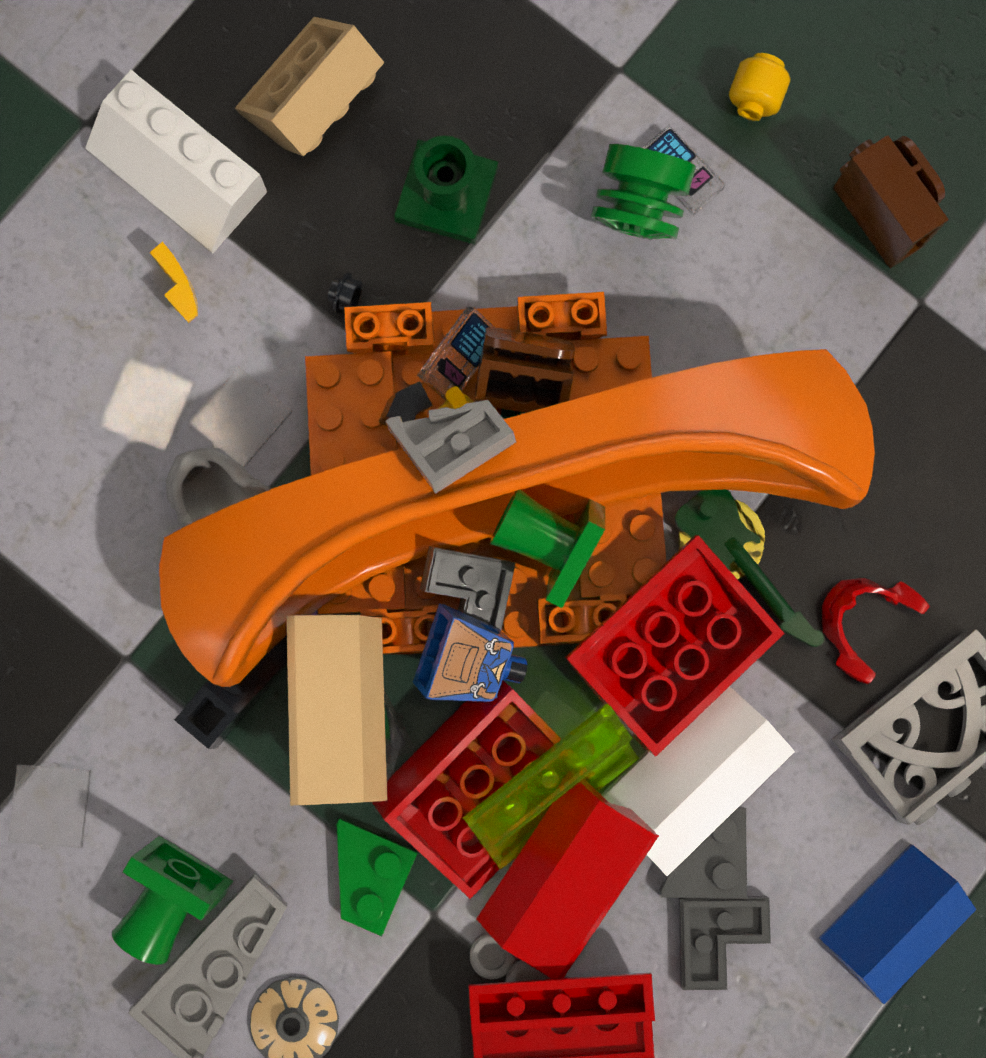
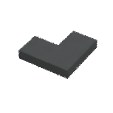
[420,546,516,630]
[679,896,771,990]

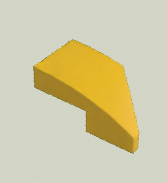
[149,241,198,323]

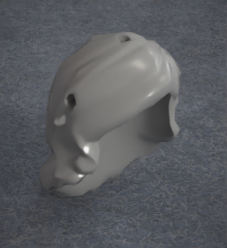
[166,448,270,526]

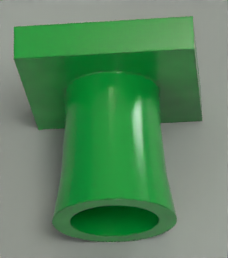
[489,490,605,608]
[111,835,234,965]

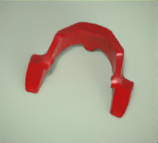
[822,578,930,684]

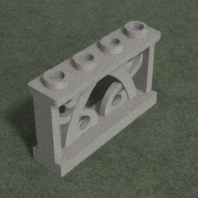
[831,629,986,825]

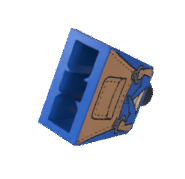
[413,603,527,702]

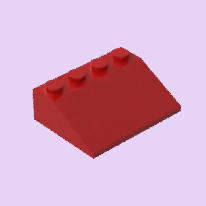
[565,535,785,757]
[372,680,594,899]

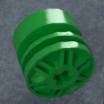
[591,144,696,240]

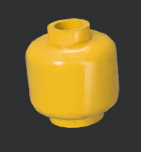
[729,53,790,121]

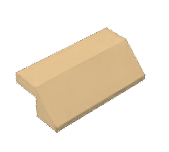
[286,615,387,806]

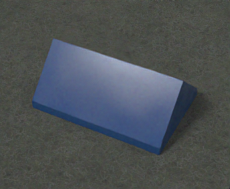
[819,844,976,1004]

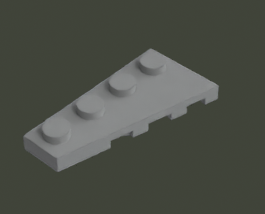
[128,873,287,1058]

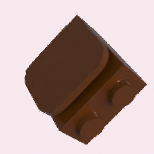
[833,135,949,269]
[475,327,575,413]

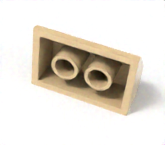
[235,17,384,156]

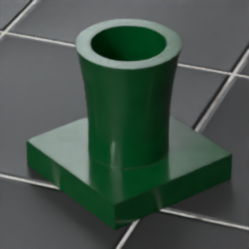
[394,135,498,245]

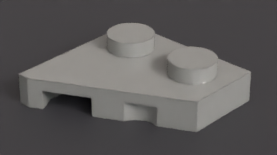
[385,400,517,494]

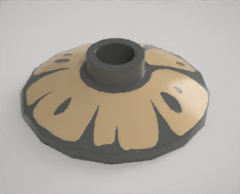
[250,976,339,1058]

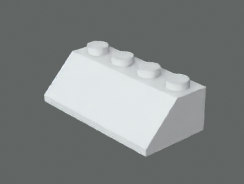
[85,70,267,254]

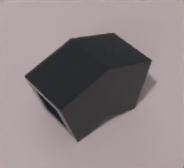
[378,381,433,427]

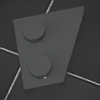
[659,807,747,898]

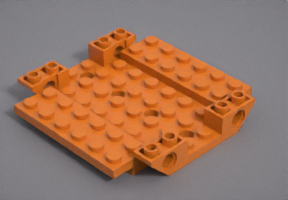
[305,292,666,655]

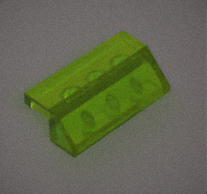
[463,704,639,869]

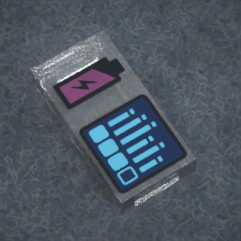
[642,125,726,216]
[417,306,496,401]

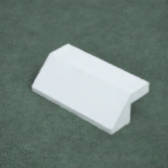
[601,686,795,876]

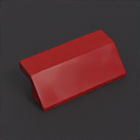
[476,774,659,979]
[469,972,655,1058]

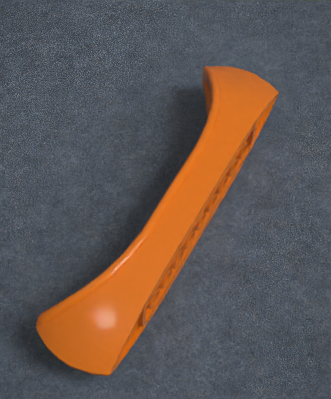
[159,349,875,687]

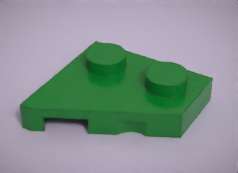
[337,818,418,937]

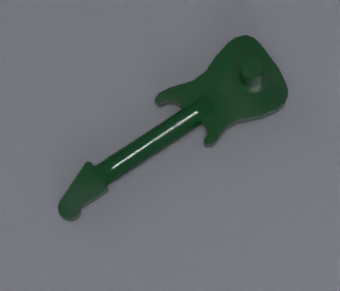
[674,489,824,647]

